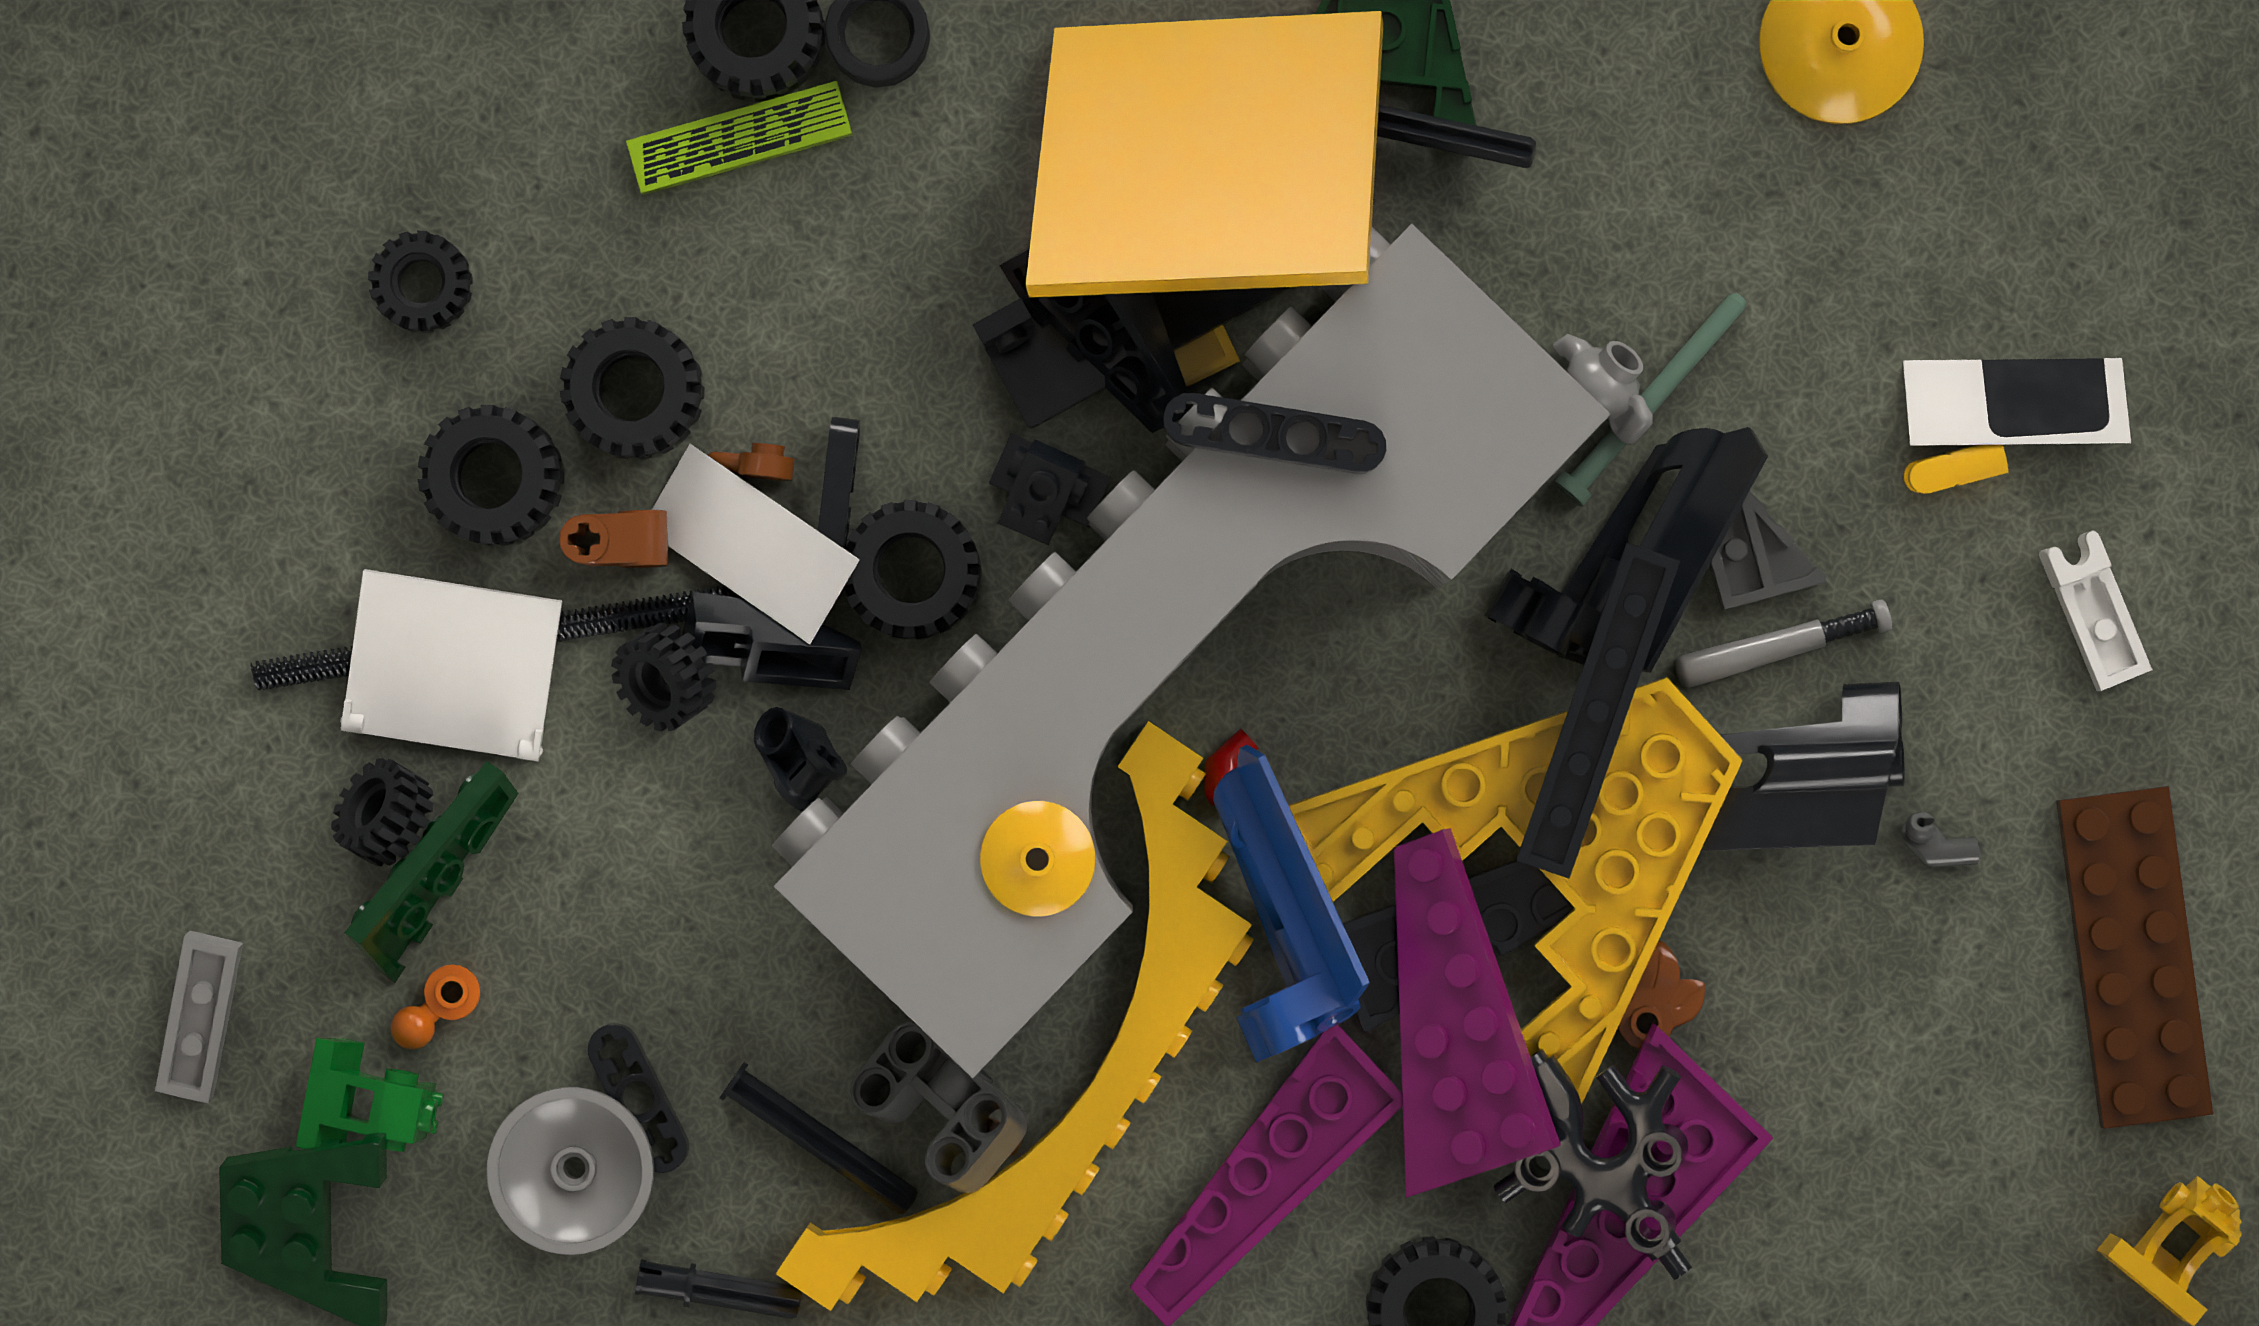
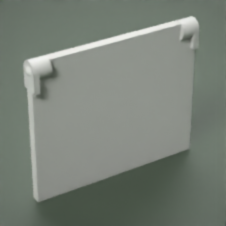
[340,569,562,762]

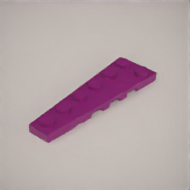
[1130,1025,1403,1326]

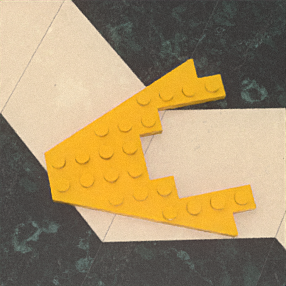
[1288,677,1743,1104]

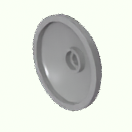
[487,1087,654,1255]

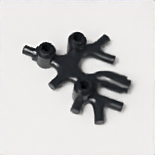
[1494,1049,1692,1280]

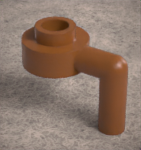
[708,443,795,481]

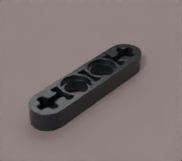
[1163,393,1387,474]

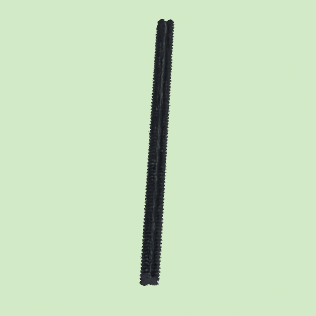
[250,585,745,691]

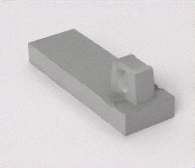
[155,930,243,1104]

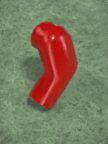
[1204,728,1259,806]

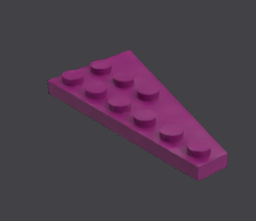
[1394,828,1561,1198]
[1508,1023,1773,1326]

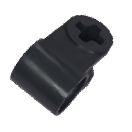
[754,707,847,812]

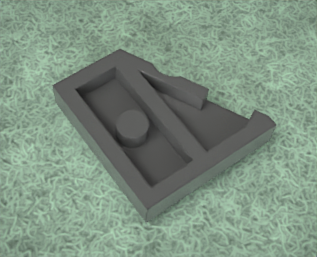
[1709,491,1827,610]

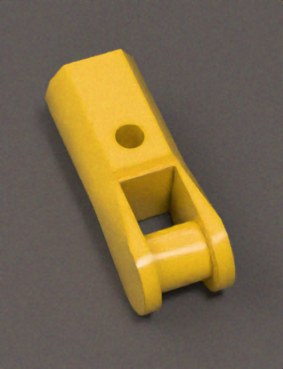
[1903,445,2009,494]

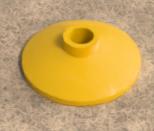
[980,801,1095,916]

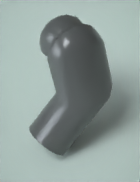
[1902,812,1979,867]

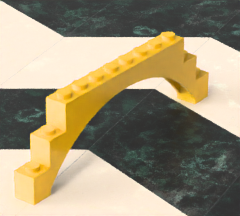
[776,721,1254,1311]

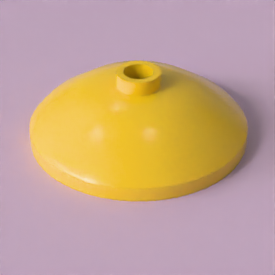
[1759,0,1924,124]

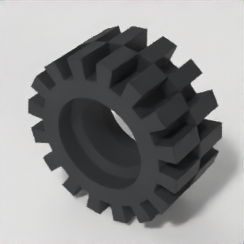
[368,230,473,333]
[611,623,717,732]
[331,758,434,867]

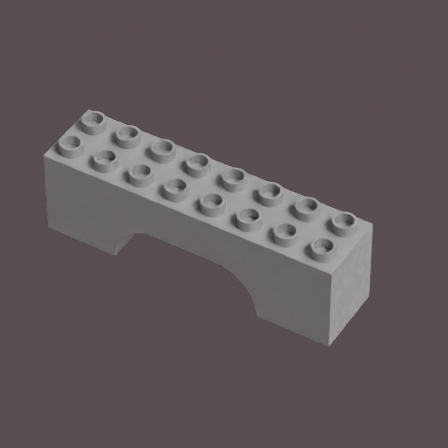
[771,223,1611,1078]

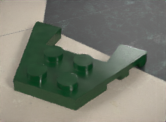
[1316,0,1477,126]
[219,1132,387,1326]

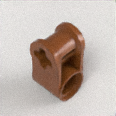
[559,510,668,568]

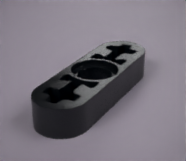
[818,417,860,550]
[588,1023,689,1173]

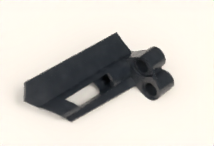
[1484,427,1768,673]
[1701,682,1905,851]

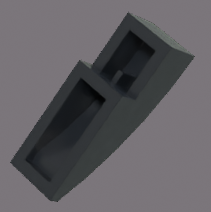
[682,592,862,690]

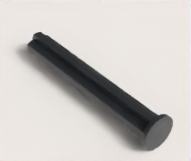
[1377,105,1536,168]
[719,1062,918,1215]

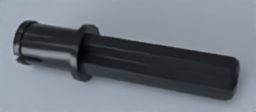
[635,1259,802,1319]

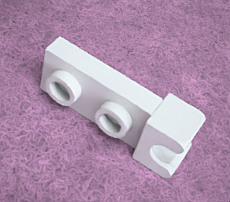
[2039,530,2152,691]

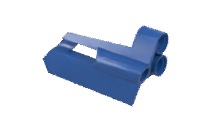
[1213,745,1370,1063]

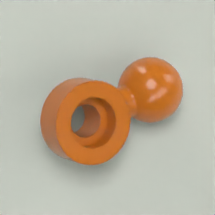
[390,965,480,1050]

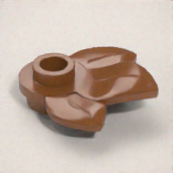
[1618,941,1705,1049]

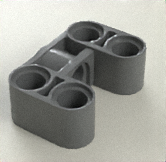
[850,1022,1028,1193]

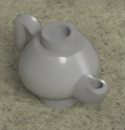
[1553,334,1653,445]

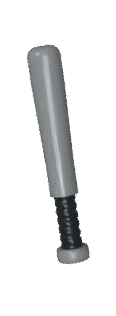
[1675,599,1892,687]

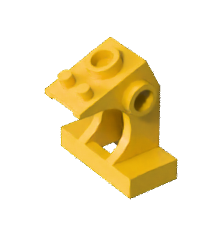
[2097,1176,2242,1326]

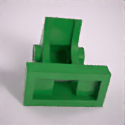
[296,1038,444,1152]

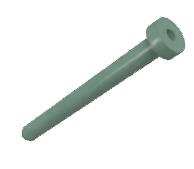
[1554,293,1746,507]

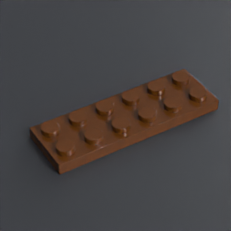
[2056,786,2213,1129]

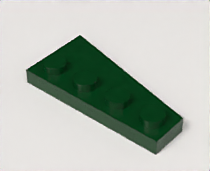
[344,761,519,983]

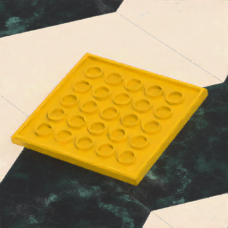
[1026,11,1383,297]

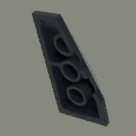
[999,246,1193,433]

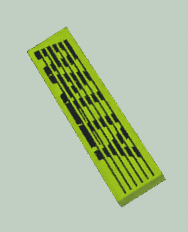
[626,81,853,195]

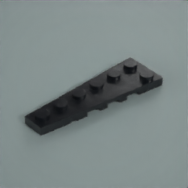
[1343,860,1575,1032]

